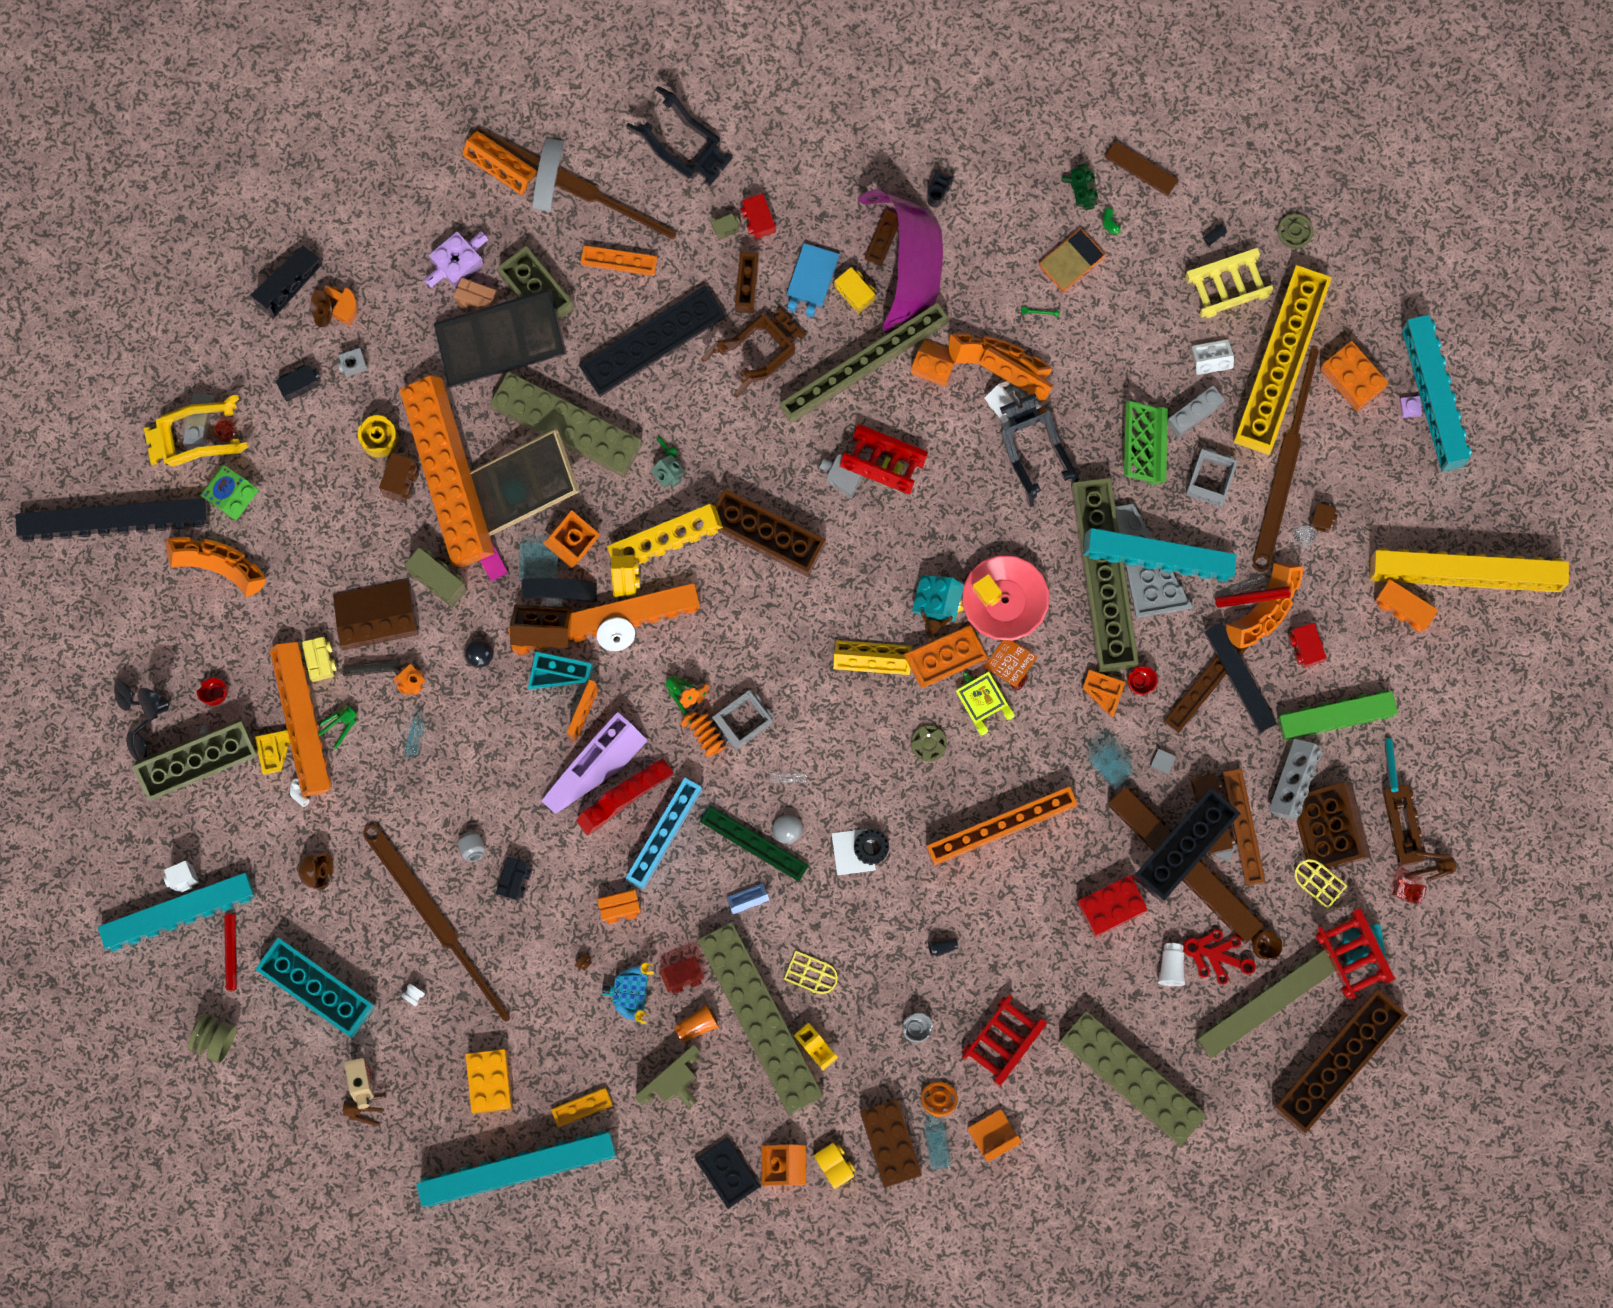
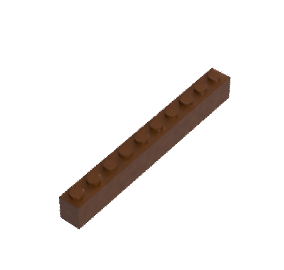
[1108,787,1263,944]

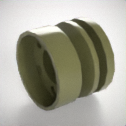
[188,1013,237,1064]

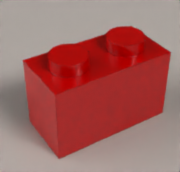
[740,193,776,240]
[1289,623,1327,669]

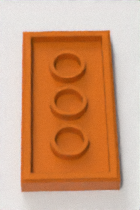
[904,625,988,689]

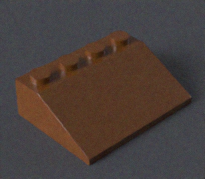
[333,580,418,650]
[1290,782,1371,872]

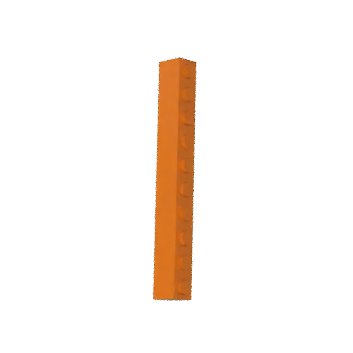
[508,583,700,656]

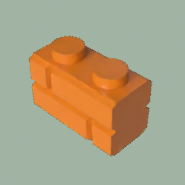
[597,889,641,925]

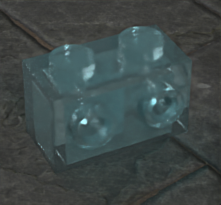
[1088,744,1133,790]

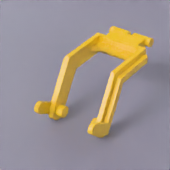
[144,395,249,467]

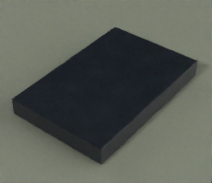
[695,1137,760,1209]

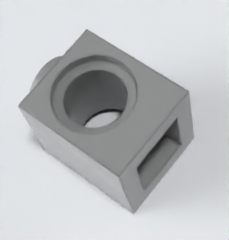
[337,348,368,377]

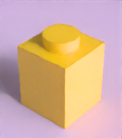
[972,574,1002,607]

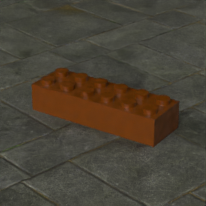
[715,488,826,577]

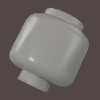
[457,832,485,862]

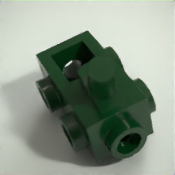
[1062,164,1098,210]

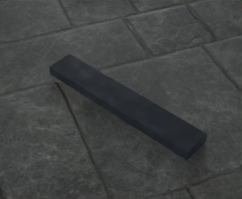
[1204,622,1277,733]

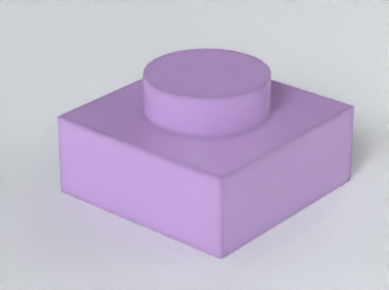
[1400,396,1422,418]

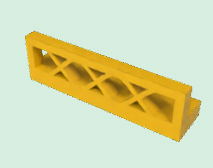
[833,640,912,675]

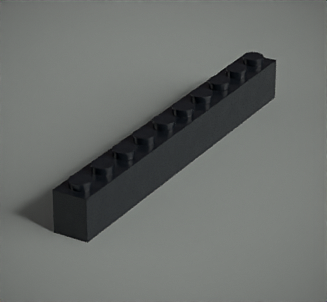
[15,498,210,542]

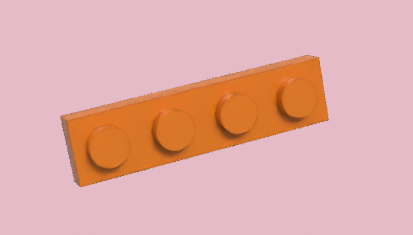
[580,245,658,276]
[980,347,1054,402]

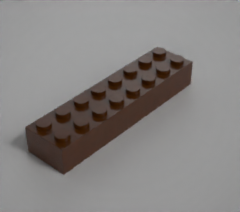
[1273,989,1408,1135]

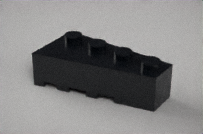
[250,246,323,319]

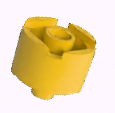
[358,415,398,458]

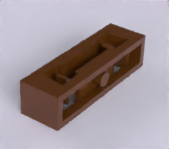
[1382,785,1426,867]

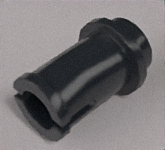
[1203,224,1227,246]

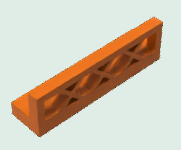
[462,131,537,195]

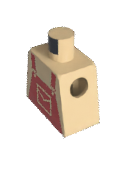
[344,1058,374,1109]

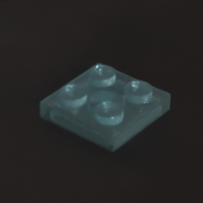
[519,543,558,582]

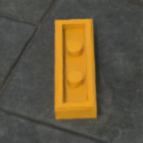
[551,1087,613,1128]

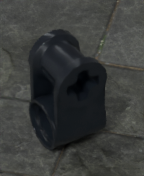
[927,169,955,208]

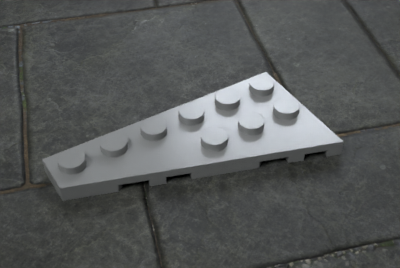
[1115,504,1193,619]

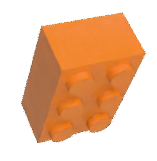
[1320,341,1389,412]

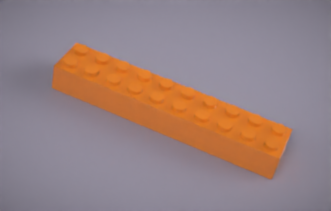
[399,375,495,567]

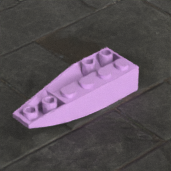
[542,712,648,814]

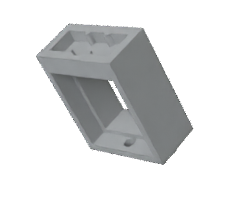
[1186,449,1238,507]
[712,690,773,751]

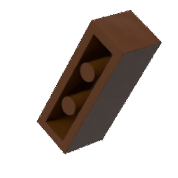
[735,252,759,314]

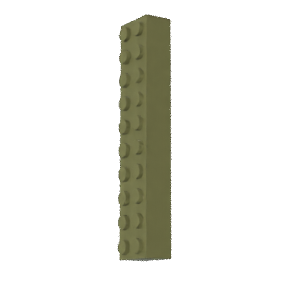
[1071,478,1138,673]
[697,922,824,1116]

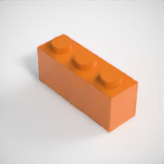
[1375,579,1439,633]

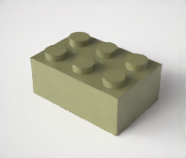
[404,548,467,608]

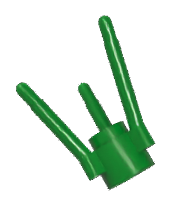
[318,705,357,749]

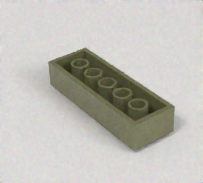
[133,717,257,801]

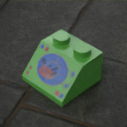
[200,465,259,521]

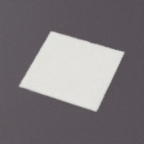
[832,828,876,875]

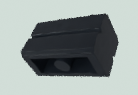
[495,857,532,902]

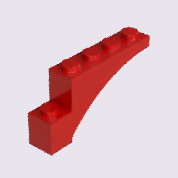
[576,758,674,836]

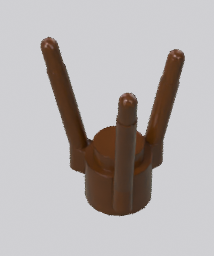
[921,611,953,641]
[1406,851,1456,881]
[343,1094,386,1126]

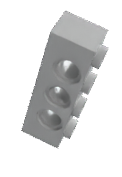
[1269,739,1322,821]

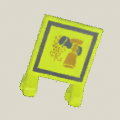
[956,672,1014,735]

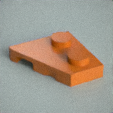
[1082,670,1125,718]

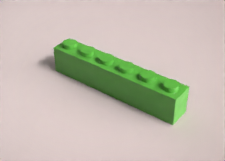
[1277,690,1398,741]

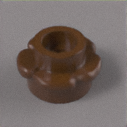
[575,953,592,971]

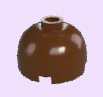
[297,851,334,889]

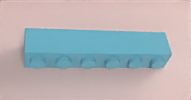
[626,778,703,890]

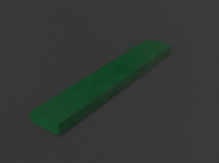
[700,806,809,882]

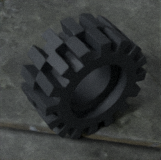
[854,829,889,865]

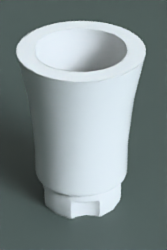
[1158,943,1185,986]

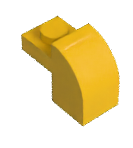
[794,1023,838,1070]

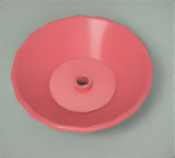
[962,555,1049,641]

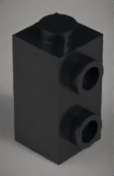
[276,365,321,402]

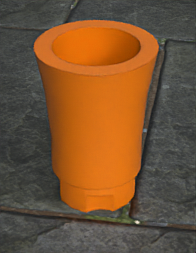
[674,1003,720,1042]

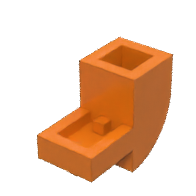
[323,286,358,326]

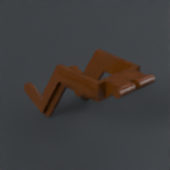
[701,307,807,398]

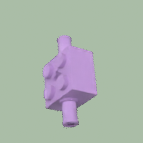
[424,231,488,289]

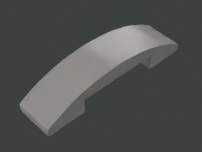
[532,138,564,212]

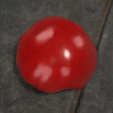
[1127,666,1158,695]
[196,677,228,706]

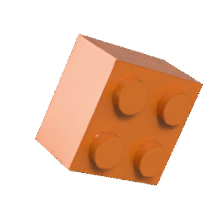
[543,510,600,568]

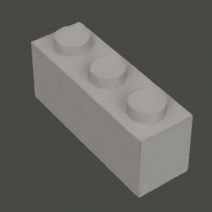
[1167,386,1225,439]

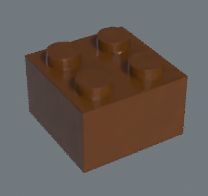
[379,453,419,504]

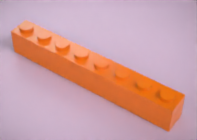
[270,642,331,797]
[926,786,1077,867]

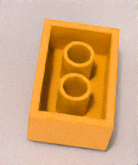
[466,1049,513,1114]

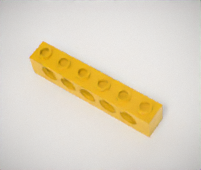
[607,504,723,564]

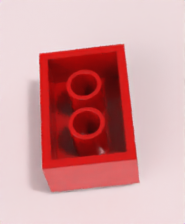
[1077,875,1148,938]

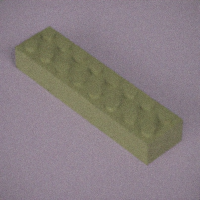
[490,372,642,478]
[1059,1011,1207,1147]

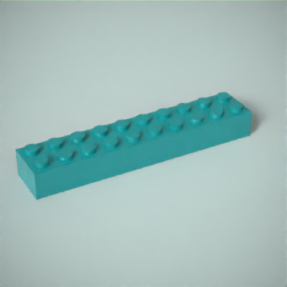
[416,1130,618,1208]

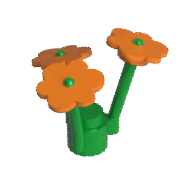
[665,675,710,728]

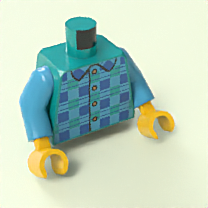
[602,963,654,1024]

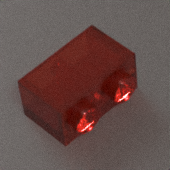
[659,956,705,995]

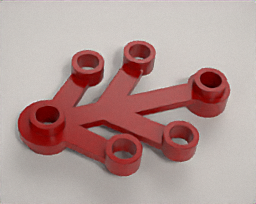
[1182,929,1256,985]

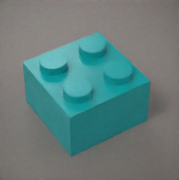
[912,575,964,621]

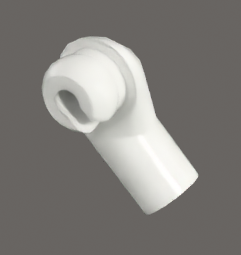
[290,778,310,807]

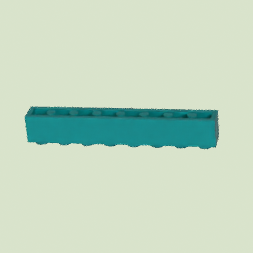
[1083,528,1237,582]
[97,873,256,952]

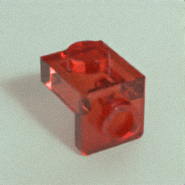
[1392,877,1427,905]

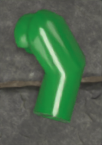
[1102,208,1121,235]

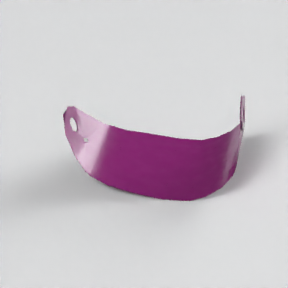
[858,189,943,333]

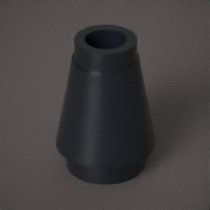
[928,938,958,957]

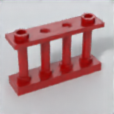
[840,424,928,495]
[1315,908,1396,1001]
[962,995,1047,1087]

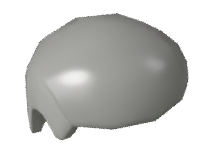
[772,814,804,844]
[902,1013,933,1043]

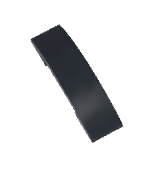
[521,578,597,602]

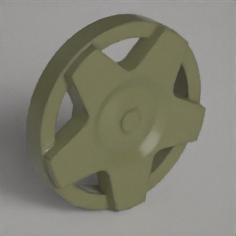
[1278,214,1313,249]
[911,726,947,762]

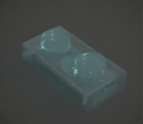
[404,718,425,760]

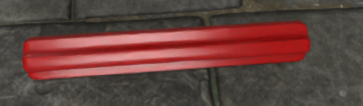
[1215,586,1291,608]
[224,914,237,991]

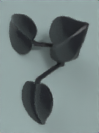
[114,679,169,761]

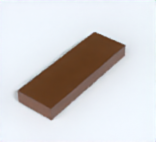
[865,209,899,266]

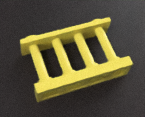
[1185,248,1273,318]

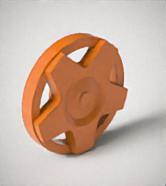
[921,1082,958,1117]

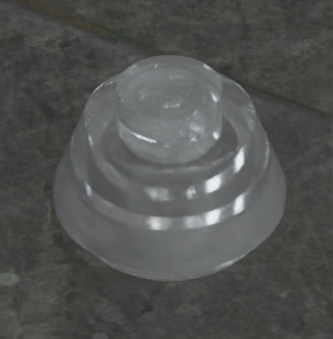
[1292,526,1318,548]

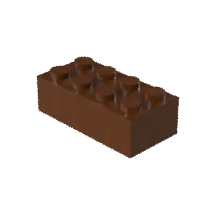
[860,1099,922,1188]

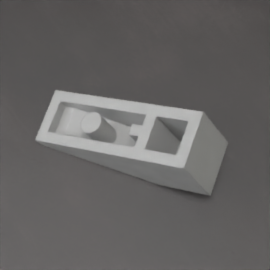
[183,394,213,449]

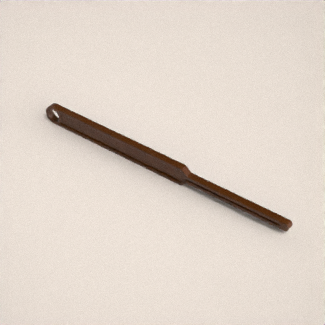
[470,129,676,239]
[1253,349,1319,572]
[363,825,510,1022]

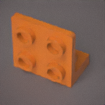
[968,1109,1022,1163]

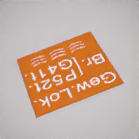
[983,640,1038,687]

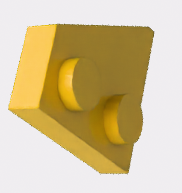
[255,730,290,775]

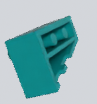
[528,652,594,690]

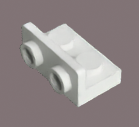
[1191,339,1234,375]

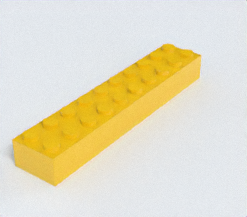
[1233,265,1332,455]
[1369,548,1569,592]

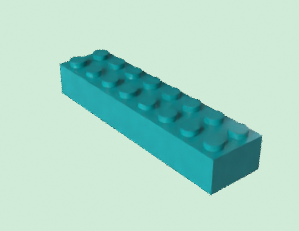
[1401,314,1472,472]

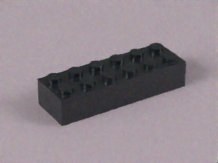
[1133,788,1241,903]

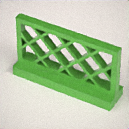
[1124,401,1168,485]

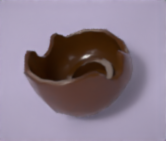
[1251,930,1282,960]

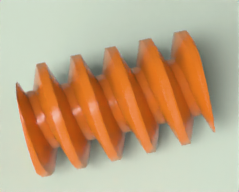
[689,713,727,757]

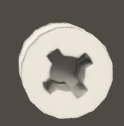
[400,983,425,1006]

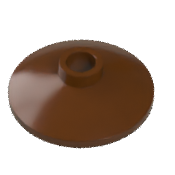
[310,290,333,328]

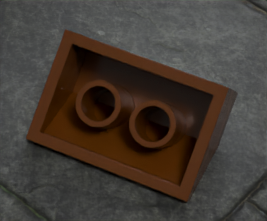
[510,604,572,649]

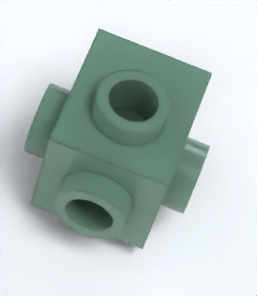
[651,455,685,488]

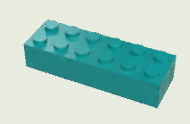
[255,938,376,1039]

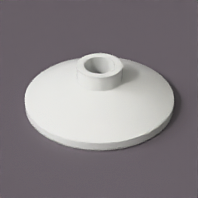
[597,617,635,651]

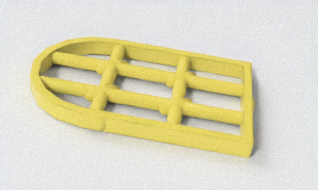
[1295,859,1348,909]
[784,951,838,994]

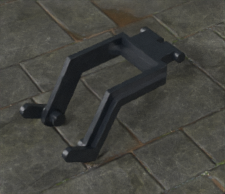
[626,86,733,187]
[1000,393,1078,507]

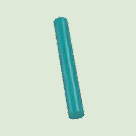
[1385,738,1399,792]

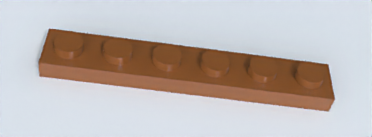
[1222,769,1265,886]

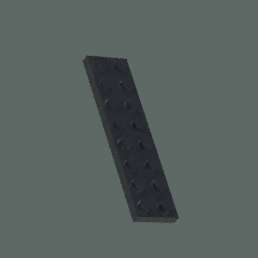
[579,286,726,398]

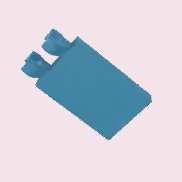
[787,243,840,318]

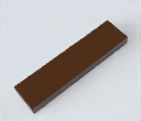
[1105,141,1178,196]

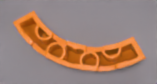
[949,333,1052,380]
[166,537,266,598]
[1226,563,1304,649]

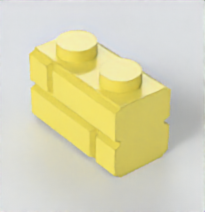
[302,637,337,682]

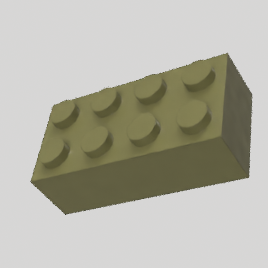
[497,246,574,331]

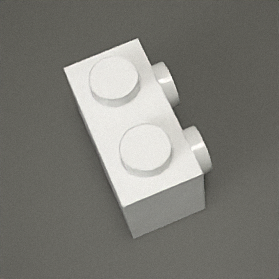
[163,861,200,894]

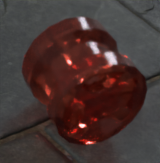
[214,420,236,442]

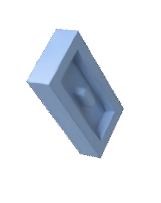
[726,883,769,914]

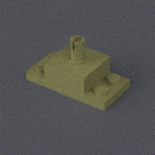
[634,1045,701,1109]

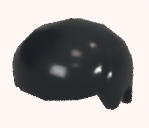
[463,639,494,668]

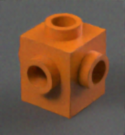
[392,664,426,696]

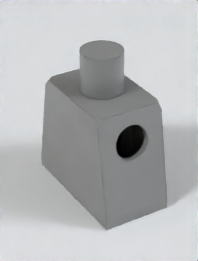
[820,455,863,499]

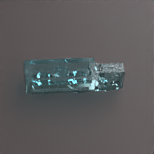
[925,1114,951,1170]

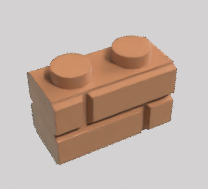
[454,277,498,311]

